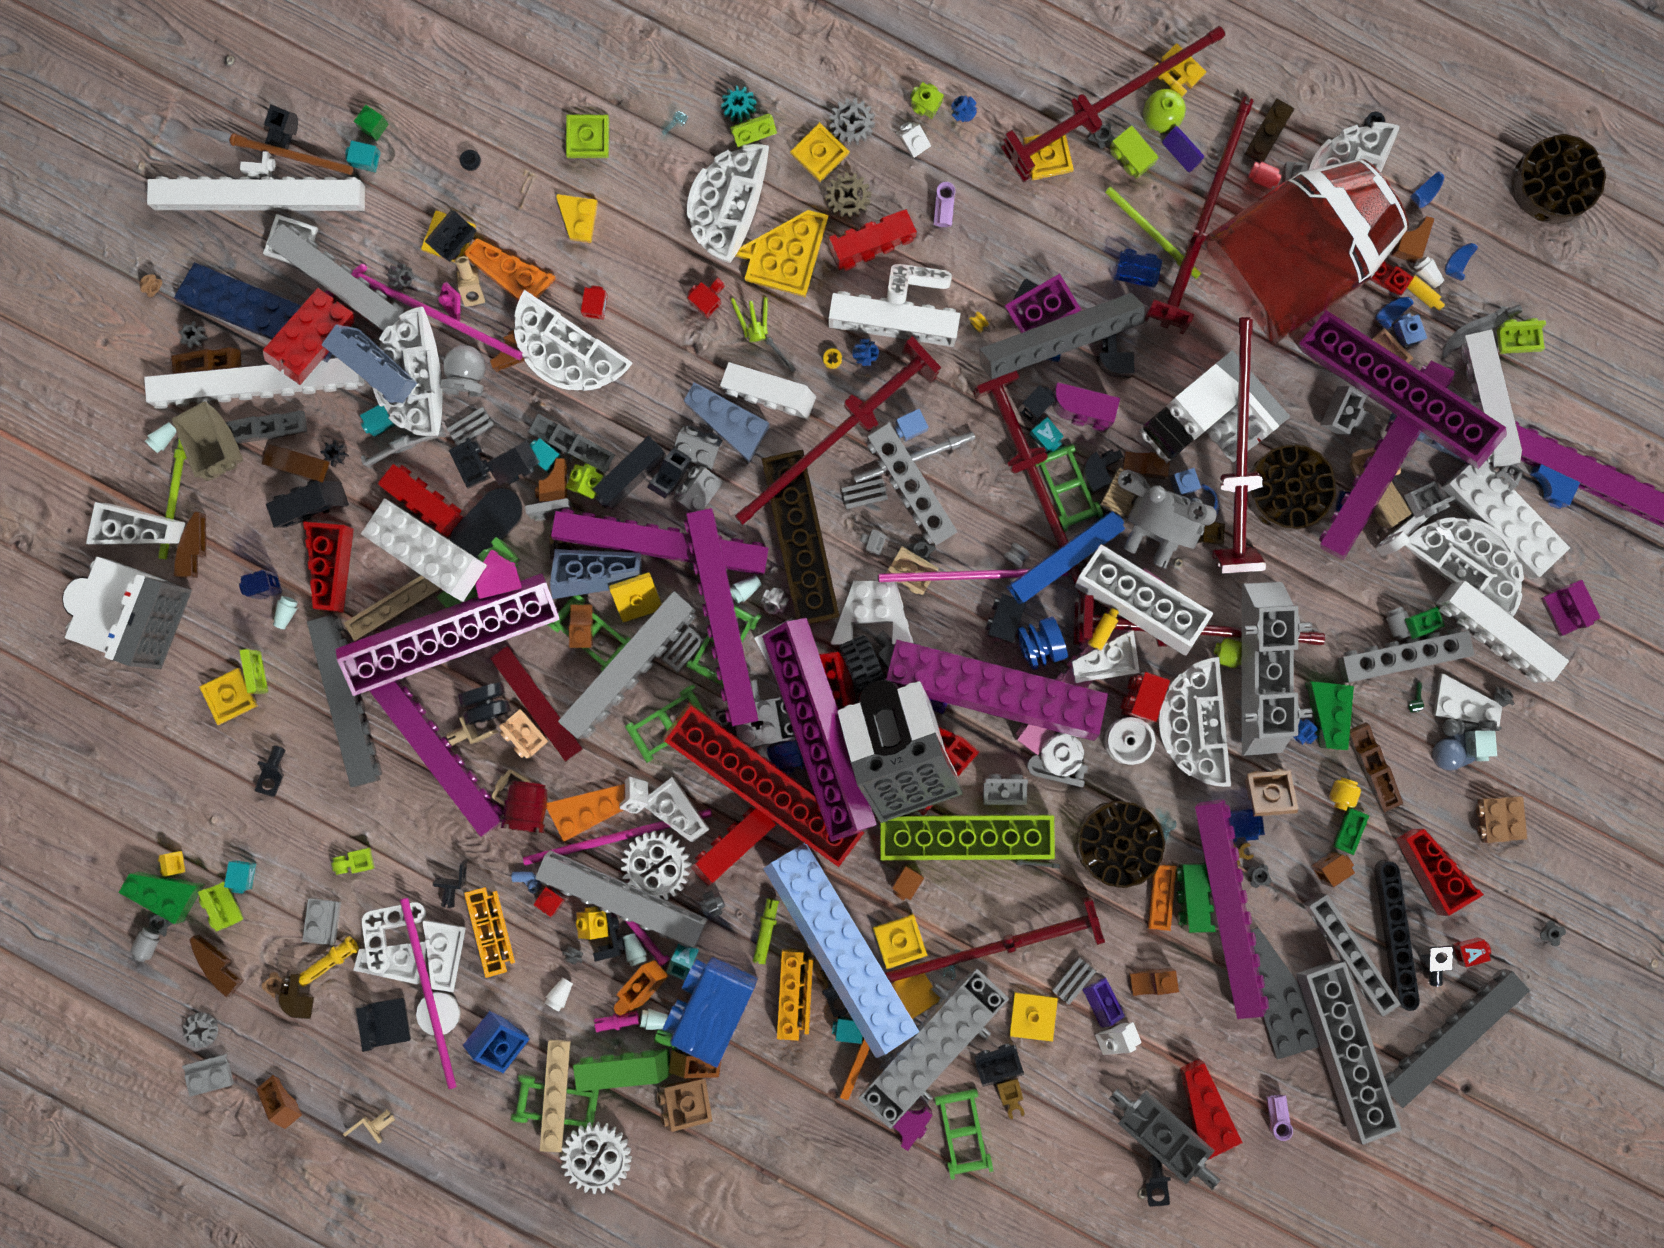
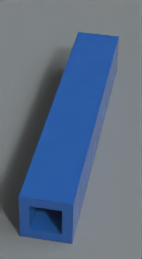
[1006,511,1125,604]

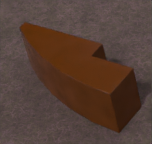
[171,347,242,374]
[174,512,206,578]
[189,934,244,997]

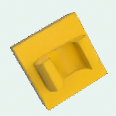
[158,851,185,877]

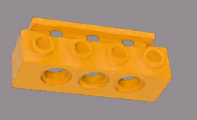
[464,887,515,978]
[777,948,813,1041]

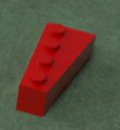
[829,209,917,271]
[378,464,464,537]
[303,521,354,613]
[691,807,776,887]
[1396,829,1484,916]
[1180,1058,1243,1160]

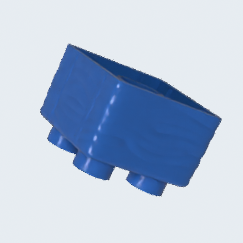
[662,957,758,1068]

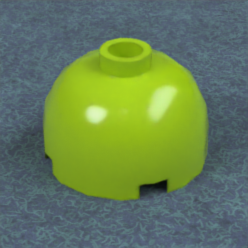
[1142,89,1186,134]

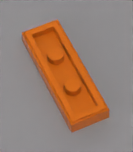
[1148,864,1177,931]
[840,1037,870,1100]

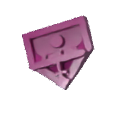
[475,550,522,599]

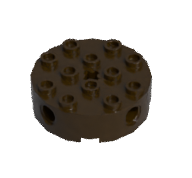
[1512,134,1606,224]
[1247,444,1336,532]
[1076,800,1166,888]

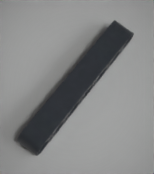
[1374,860,1420,1011]

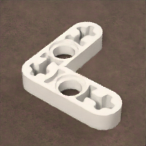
[887,264,952,304]
[1375,514,1429,556]
[362,903,426,974]

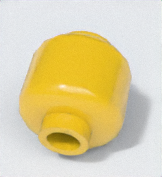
[1329,777,1361,811]

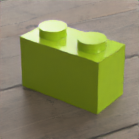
[1109,125,1159,179]

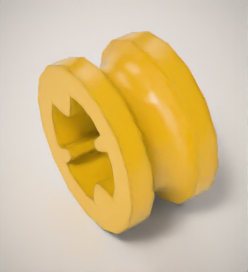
[969,311,989,333]
[823,348,842,369]

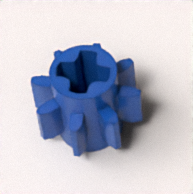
[951,95,977,122]
[852,339,879,366]
[1292,719,1318,745]

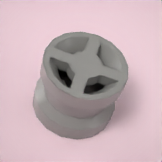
[1003,542,1030,569]

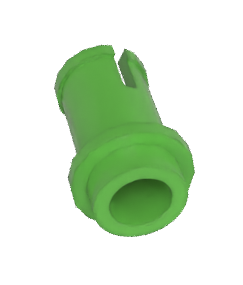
[654,1029,678,1050]

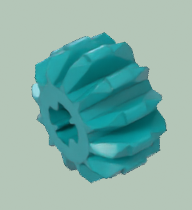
[721,85,757,123]

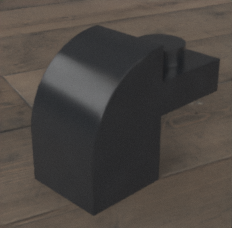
[264,104,298,149]
[1097,334,1135,378]
[647,448,692,499]
[1082,449,1123,494]

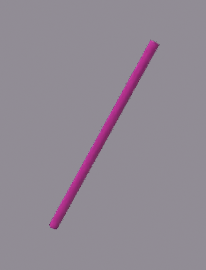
[356,273,523,360]
[878,569,1069,582]
[523,809,712,865]
[400,898,457,1089]

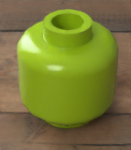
[1214,638,1242,668]

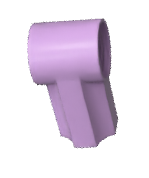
[933,182,956,227]
[1266,1095,1293,1141]

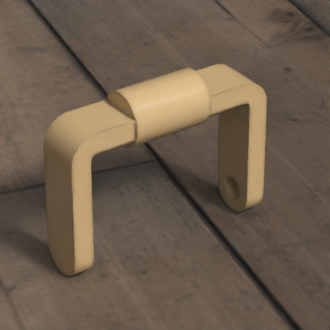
[492,770,530,806]

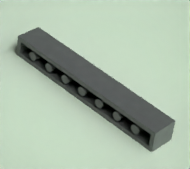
[979,293,1144,379]
[307,615,382,788]
[1384,969,1530,1108]

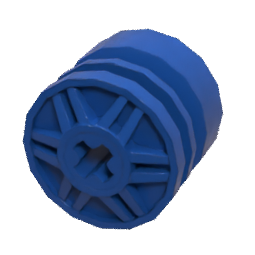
[1017,616,1068,670]

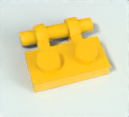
[1152,43,1206,97]

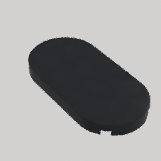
[450,488,523,559]

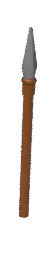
[192,128,353,175]

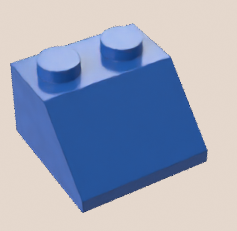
[463,1011,530,1073]

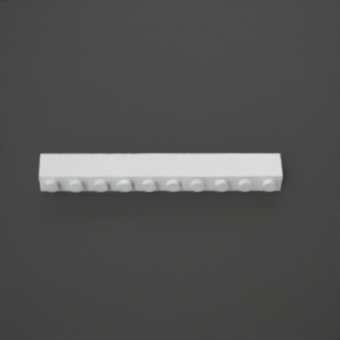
[147,176,365,211]
[144,358,364,409]

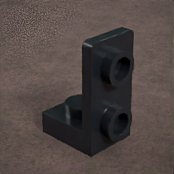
[593,912,625,962]

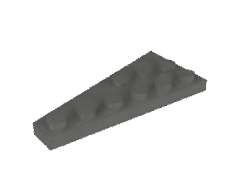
[1251,927,1320,1060]

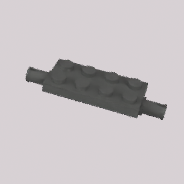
[1109,1089,1221,1190]

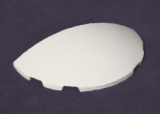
[1307,122,1400,234]
[687,144,769,263]
[514,290,632,391]
[373,307,443,436]
[1404,517,1524,617]
[1159,657,1231,787]

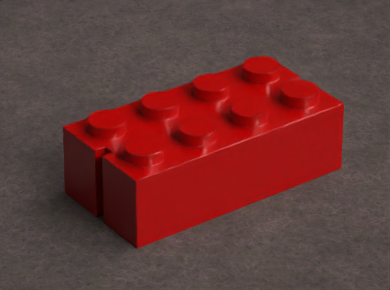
[263,288,354,385]

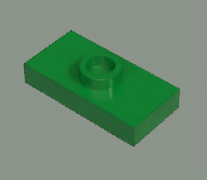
[1405,606,1445,639]
[1332,807,1370,855]

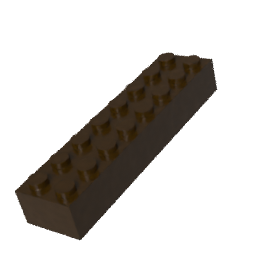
[761,449,840,625]

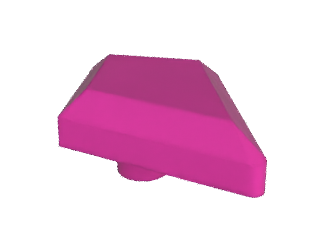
[438,282,461,321]

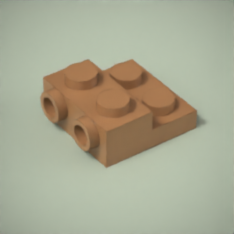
[1245,769,1299,816]
[1476,796,1527,843]
[657,1078,713,1132]

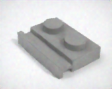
[525,498,573,521]
[302,898,341,946]
[182,1054,234,1097]

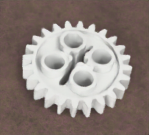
[621,831,692,900]
[560,1122,632,1194]

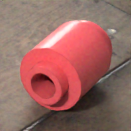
[1248,161,1282,189]

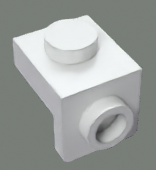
[896,122,931,158]
[240,151,276,180]
[619,776,649,813]

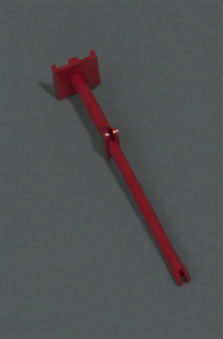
[1001,26,1225,183]
[1144,96,1254,335]
[1213,317,1266,573]
[735,336,941,525]
[972,370,1097,610]
[1073,595,1325,647]
[885,896,1105,983]

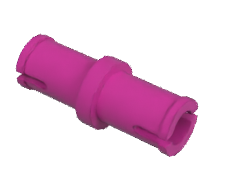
[594,1010,640,1033]

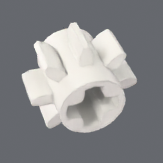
[761,588,789,614]

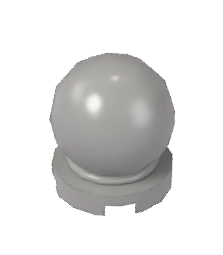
[440,345,486,397]

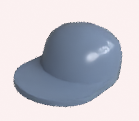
[1432,733,1475,771]

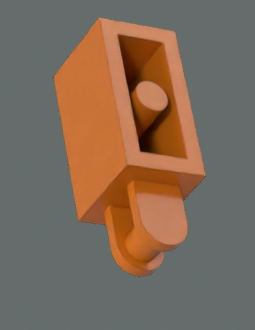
[614,960,669,1015]

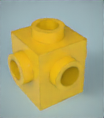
[576,906,608,940]

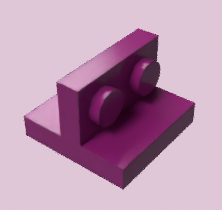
[1541,580,1601,636]

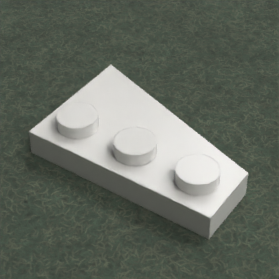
[1071,630,1140,683]
[1433,673,1502,726]
[645,777,709,842]
[423,920,466,992]
[353,942,427,984]

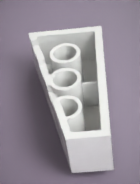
[720,362,816,420]
[86,502,185,545]

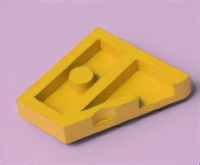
[556,194,598,243]

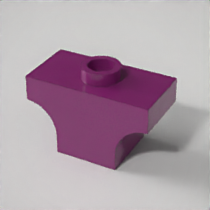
[893,1106,933,1151]

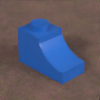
[1530,464,1580,509]

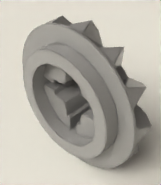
[183,1013,218,1048]

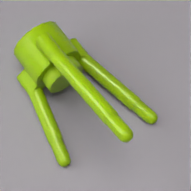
[731,297,768,342]

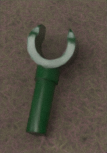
[1408,682,1424,712]

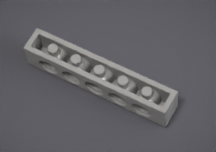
[866,423,957,546]
[1338,628,1475,683]
[1303,892,1401,1017]

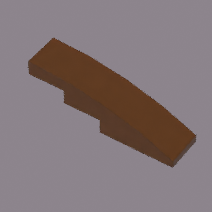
[261,444,330,483]
[1349,722,1403,813]

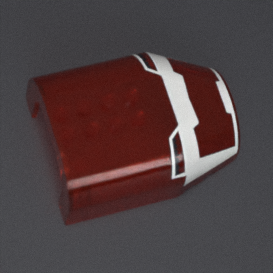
[1203,159,1409,346]

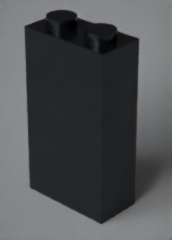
[593,435,667,510]

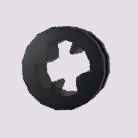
[1364,111,1385,128]

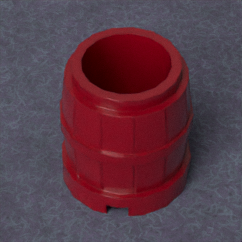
[501,781,548,833]

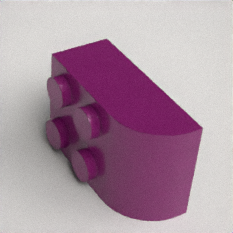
[1004,273,1082,333]
[1052,382,1120,432]

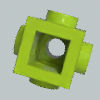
[910,82,944,119]
[565,463,603,499]

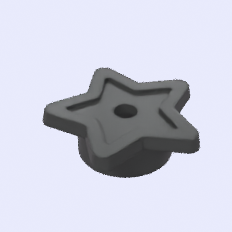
[1088,123,1115,149]
[908,536,936,563]
[1473,720,1502,731]
[147,914,173,937]

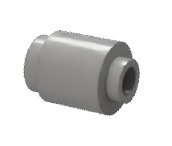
[1386,607,1411,640]
[130,927,160,962]

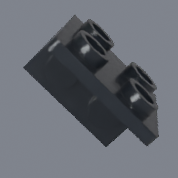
[356,998,411,1052]

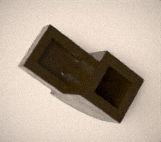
[275,970,314,1019]

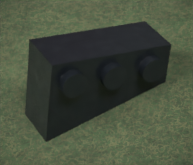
[266,480,349,528]

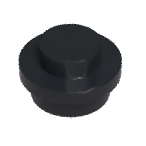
[460,149,481,171]

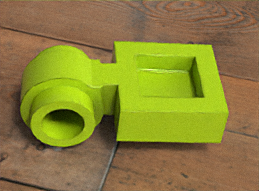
[331,847,375,875]

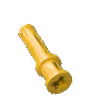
[299,936,359,987]

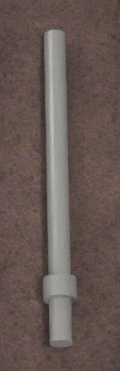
[854,431,975,484]

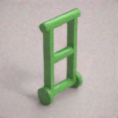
[1036,443,1103,532]
[547,595,631,671]
[686,605,762,687]
[625,684,712,763]
[510,1075,599,1130]
[934,1088,993,1180]

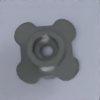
[1493,686,1515,707]
[1247,864,1272,888]
[1540,921,1566,946]
[562,947,583,965]

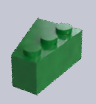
[1305,681,1354,750]
[1176,863,1216,933]
[118,872,205,924]

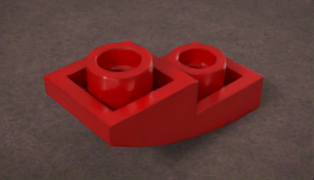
[1364,261,1414,296]

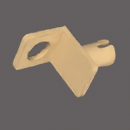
[455,256,485,307]
[446,716,499,746]
[343,1109,395,1144]

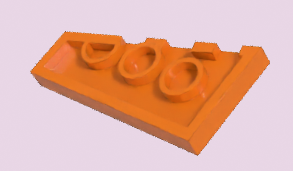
[463,238,556,302]
[547,784,625,842]

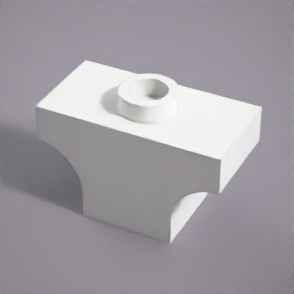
[1095,1022,1141,1055]

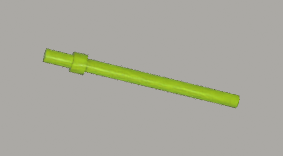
[1105,186,1202,279]
[158,439,187,560]

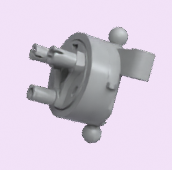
[1118,470,1217,569]

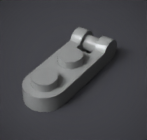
[1027,755,1088,787]

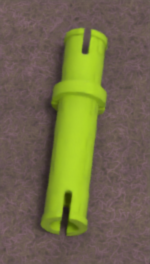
[752,898,780,964]

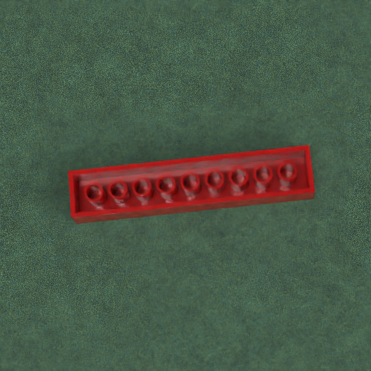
[663,703,865,867]

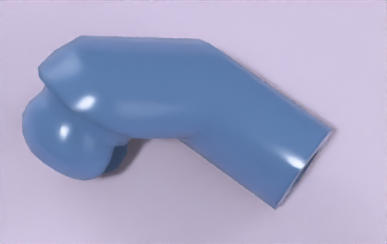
[512,872,541,894]

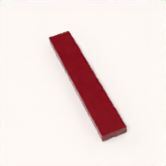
[490,646,583,762]

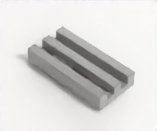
[447,407,495,445]
[1496,464,1523,491]
[842,478,888,510]
[662,626,705,673]
[1052,957,1096,1005]

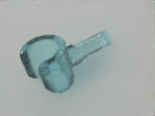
[662,111,688,136]
[1161,818,1176,841]
[943,949,960,981]

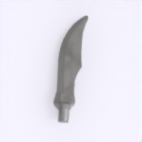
[1442,305,1523,358]

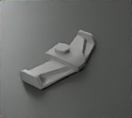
[361,425,446,468]

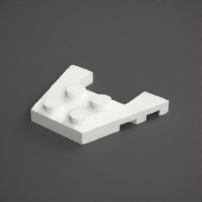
[831,581,913,646]

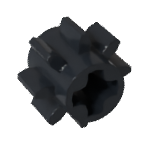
[320,440,349,468]

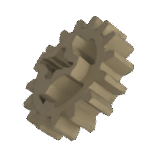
[826,172,871,220]

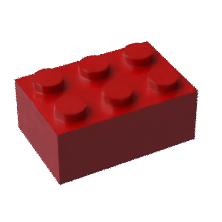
[1120,672,1170,722]

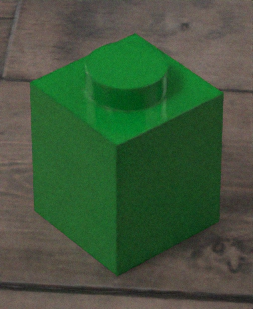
[353,105,389,141]

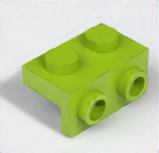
[730,113,777,147]
[1497,318,1546,354]
[198,881,244,932]

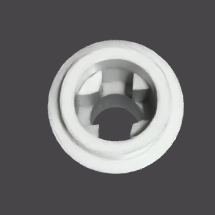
[1414,256,1444,288]
[544,978,573,1011]

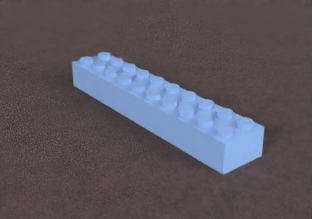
[763,843,919,1058]

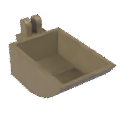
[172,401,244,481]

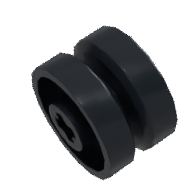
[456,682,511,725]

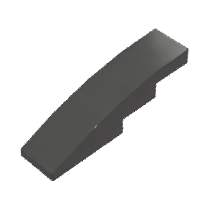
[226,410,307,444]
[528,414,615,473]

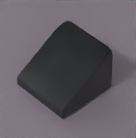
[1013,279,1038,300]

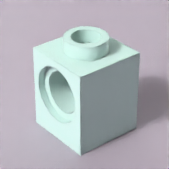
[1465,731,1497,761]

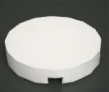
[1041,733,1084,776]
[416,991,461,1035]

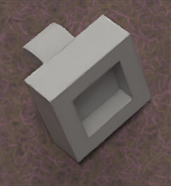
[1283,162,1308,186]
[860,529,886,556]

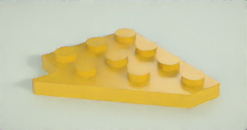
[735,210,829,298]

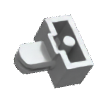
[1320,386,1375,434]

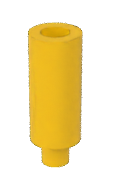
[1407,275,1445,311]
[1088,608,1119,651]

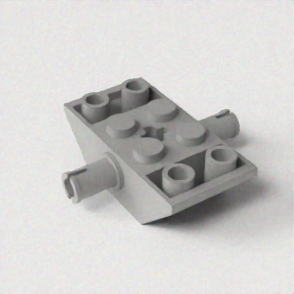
[711,680,796,762]

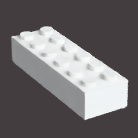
[829,291,960,347]
[1461,329,1522,468]
[1441,461,1570,579]
[361,498,487,601]
[1075,544,1213,656]
[1436,581,1569,683]

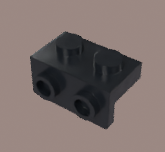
[424,209,477,262]
[449,437,491,489]
[974,1044,1024,1087]

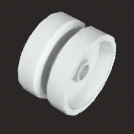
[1104,717,1156,765]

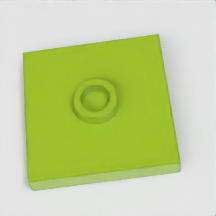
[566,115,609,158]
[239,649,268,694]

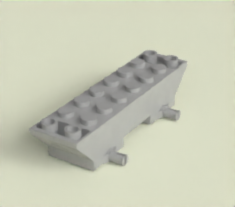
[1242,582,1312,756]
[858,968,1009,1129]

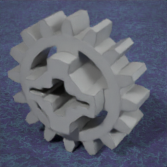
[830,98,875,145]

